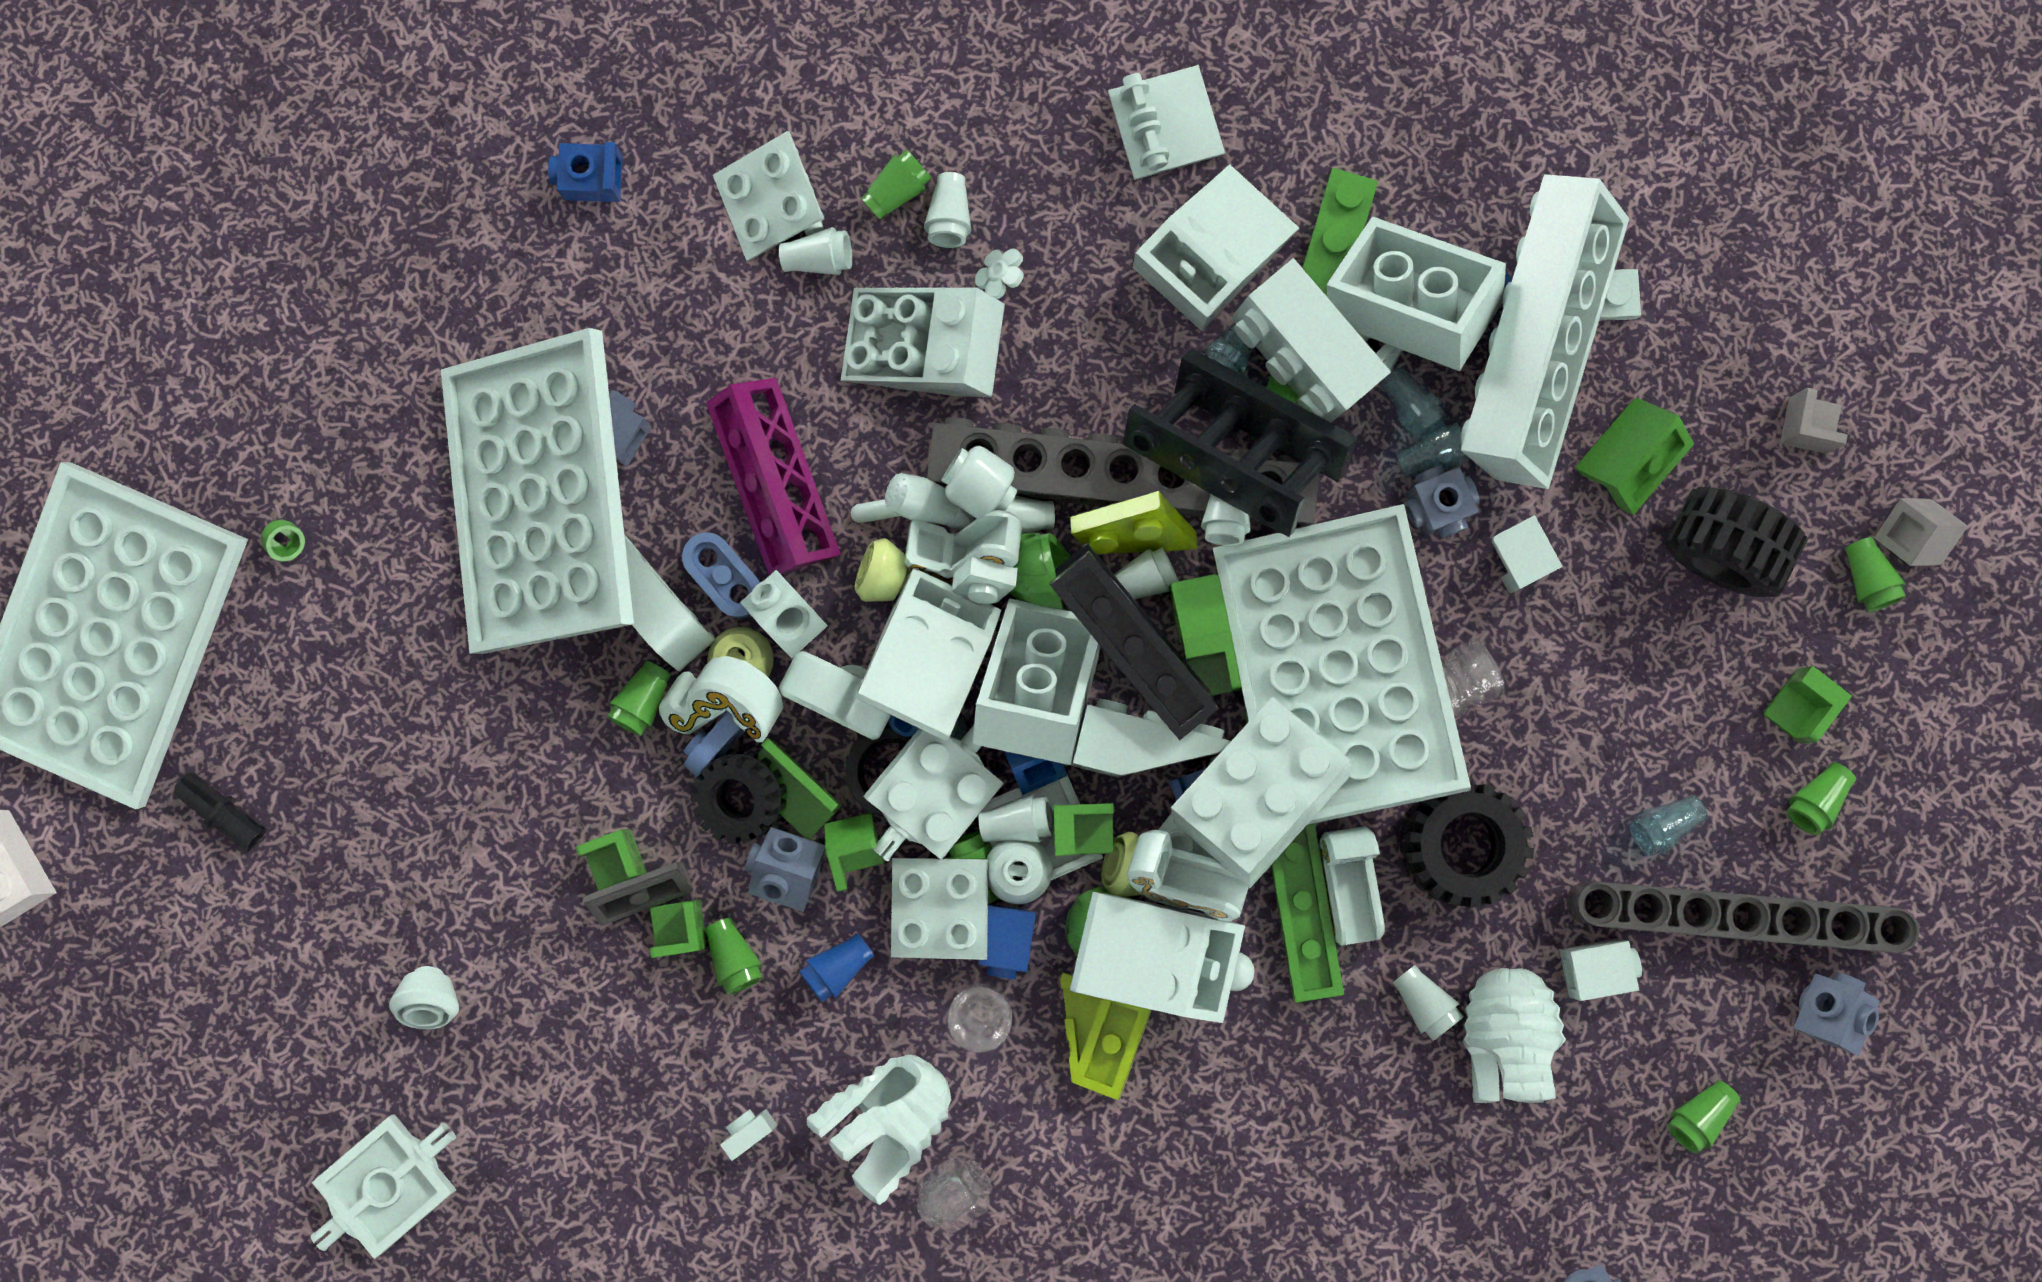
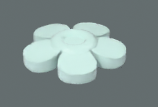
[975,249,1024,299]

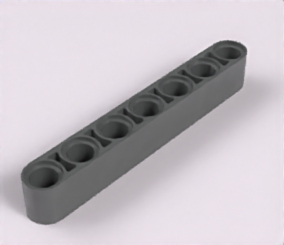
[1566,881,1920,953]

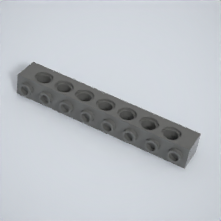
[927,417,1319,528]

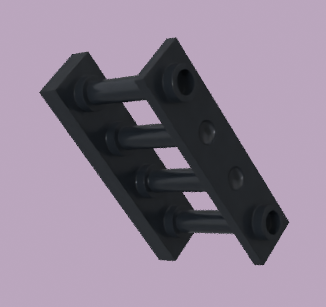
[1122,348,1358,537]
[1049,543,1219,741]

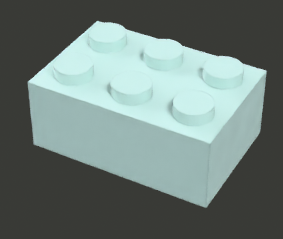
[1326,216,1506,371]
[1231,258,1391,422]
[972,598,1100,765]
[1171,697,1351,888]

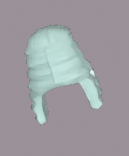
[1462,968,1566,1103]
[807,1055,951,1205]

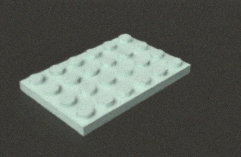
[441,328,634,654]
[0,462,248,809]
[1213,504,1471,825]

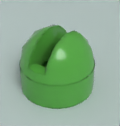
[261,519,305,561]

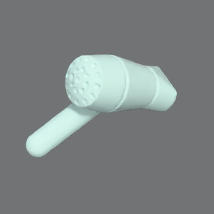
[851,473,974,532]

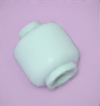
[941,446,1018,519]

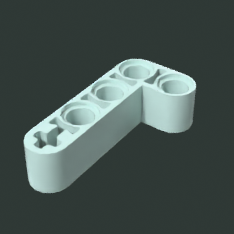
[624,534,716,672]

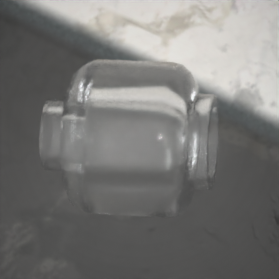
[917,1157,992,1233]

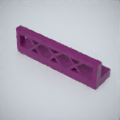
[706,378,841,577]

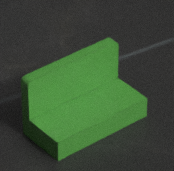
[1576,398,1694,515]
[757,738,843,840]

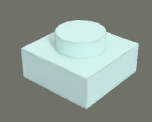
[1599,269,1641,321]
[952,557,1018,604]
[720,1109,778,1161]

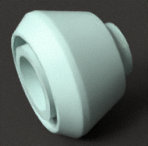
[987,841,1052,904]
[389,966,459,1029]

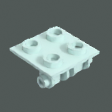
[1108,65,1225,180]
[713,131,824,261]
[891,858,988,960]

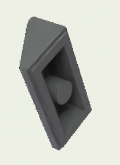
[583,861,693,925]

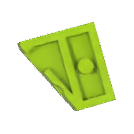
[1070,491,1198,554]
[1060,973,1152,1100]

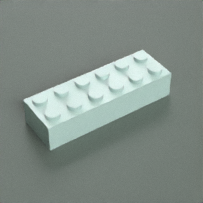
[1461,174,1629,489]

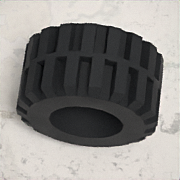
[1664,487,1808,598]
[1399,783,1534,908]

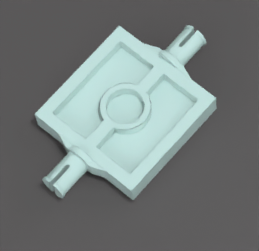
[864,725,1004,861]
[311,1114,456,1259]

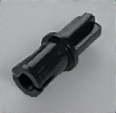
[174,772,267,853]

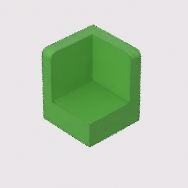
[1168,574,1231,644]
[1183,630,1242,696]
[1764,666,1852,744]
[1053,803,1114,856]
[824,813,884,892]
[575,829,647,891]
[650,899,708,958]

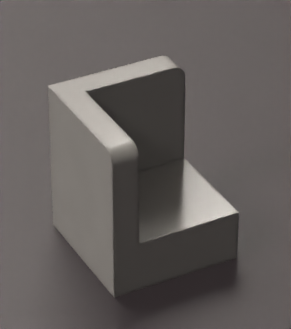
[1780,388,1848,454]
[1874,498,1968,566]

